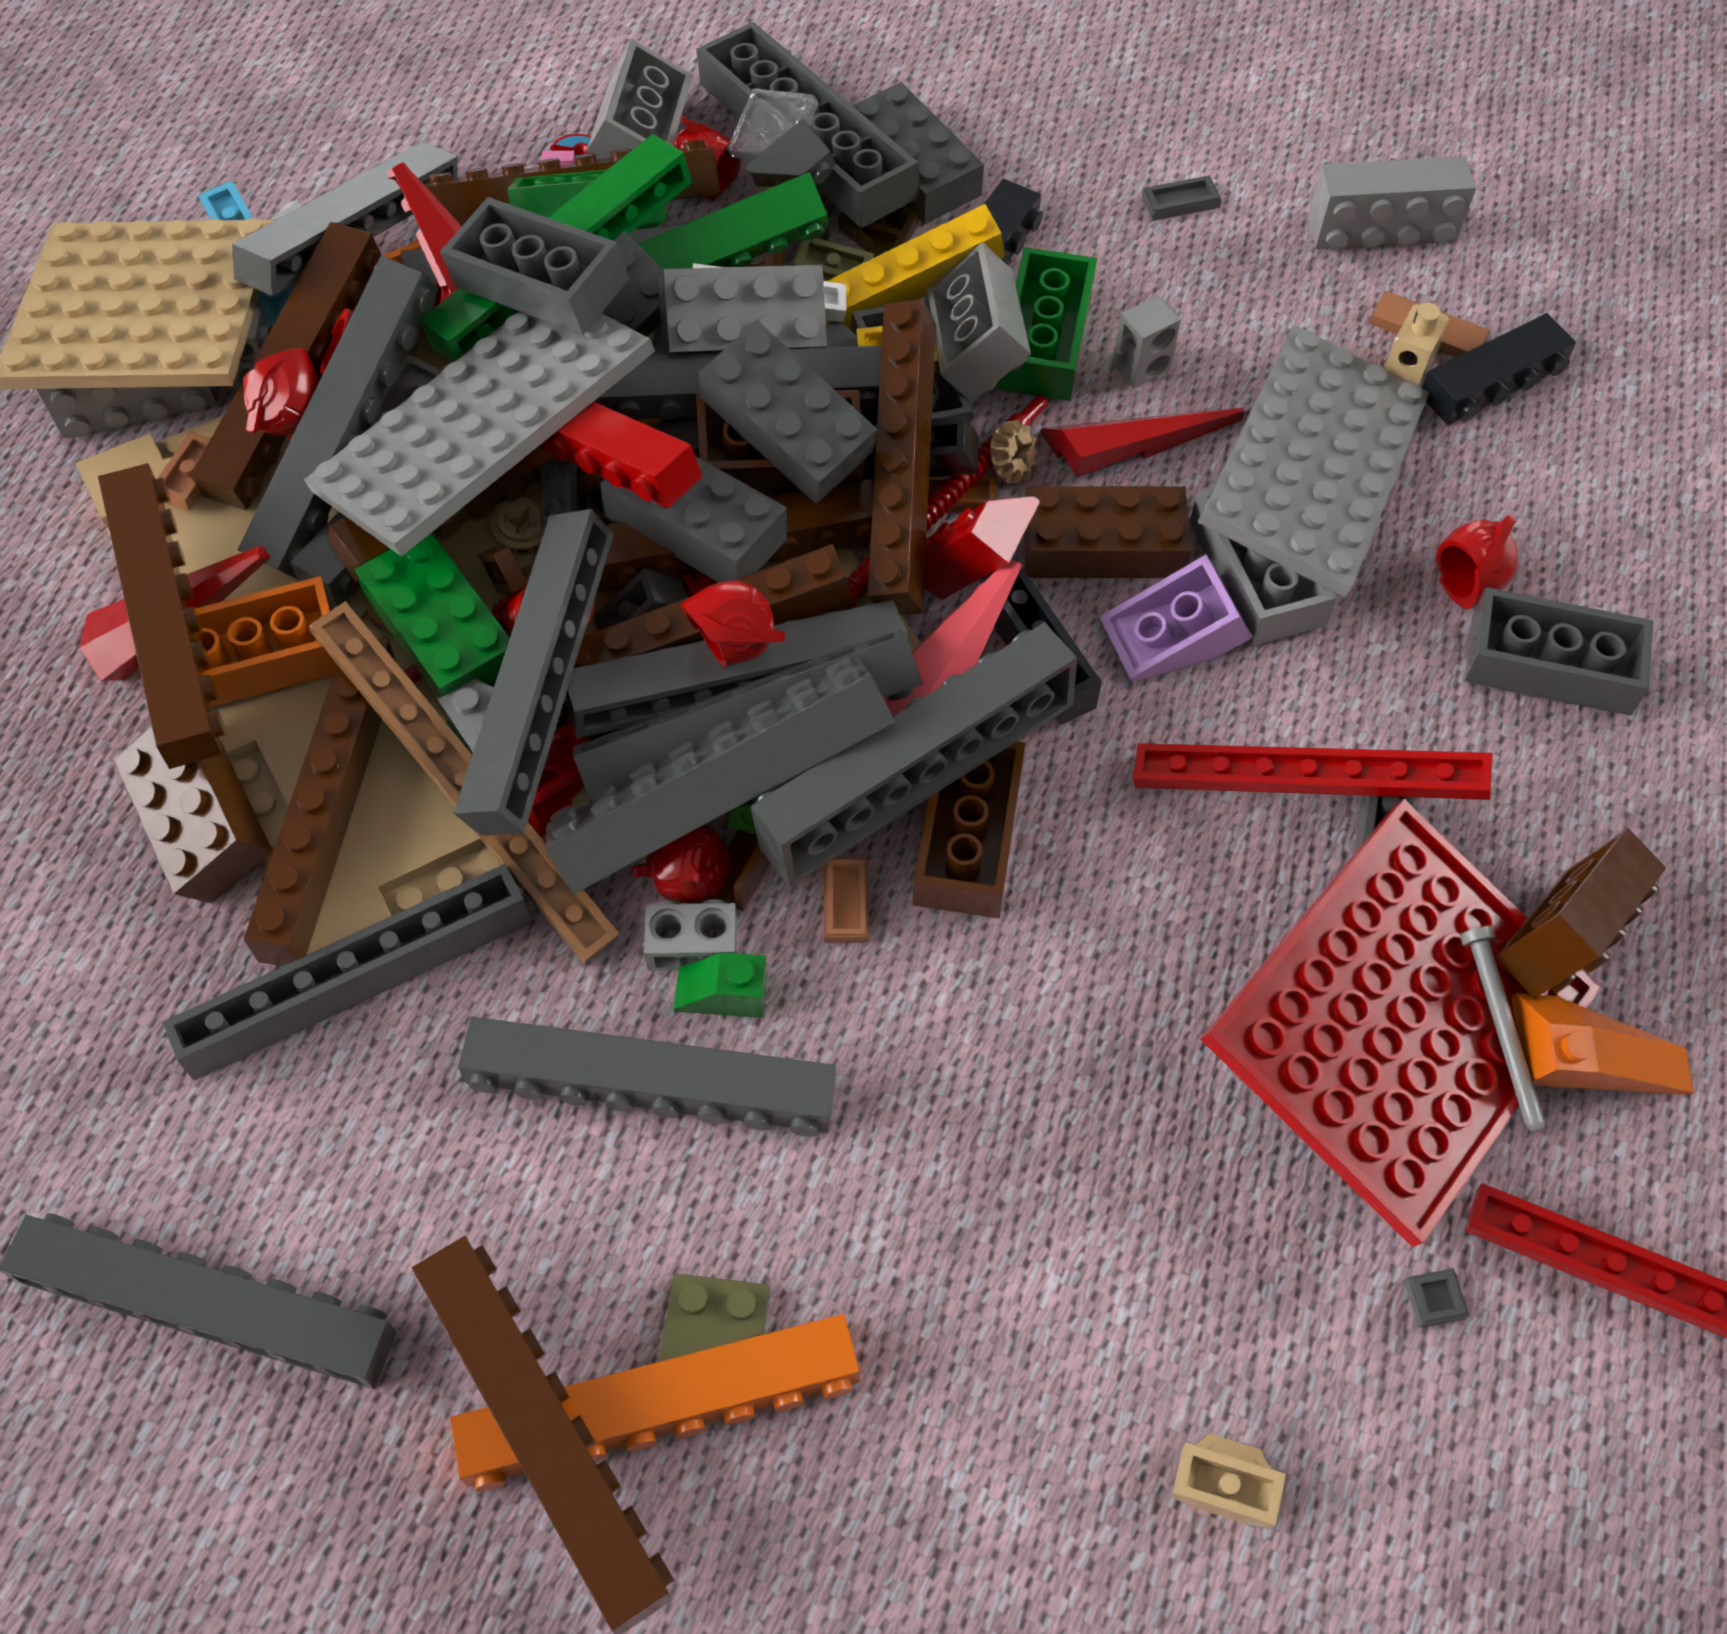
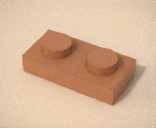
[157,431,211,511]

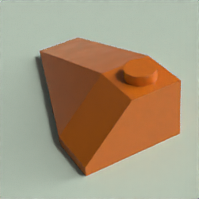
[1512,993,1694,1095]

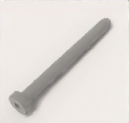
[1460,926,1545,1131]

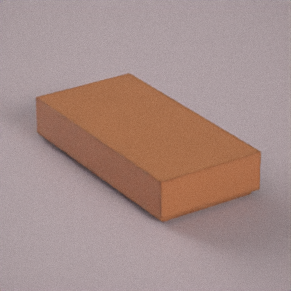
[824,858,869,943]

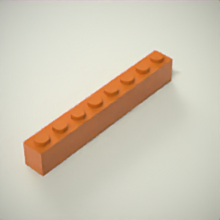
[450,1313,860,1491]

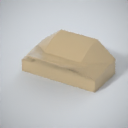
[1171,1433,1286,1529]

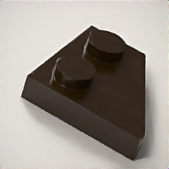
[838,208,918,258]

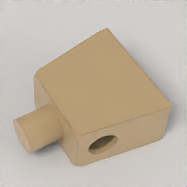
[1384,302,1449,387]

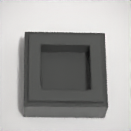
[1404,1268,1470,1328]

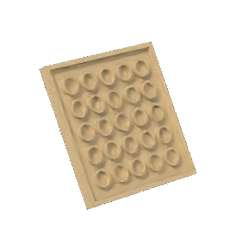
[0,218,274,389]

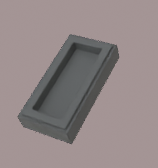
[1141,175,1222,221]

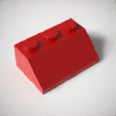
[924,496,1040,600]

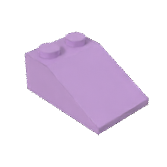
[1099,555,1253,682]

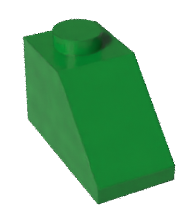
[673,952,768,1018]

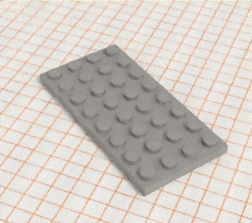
[304,312,655,557]
[1198,325,1429,597]

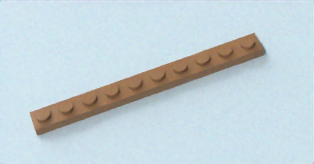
[309,601,620,964]

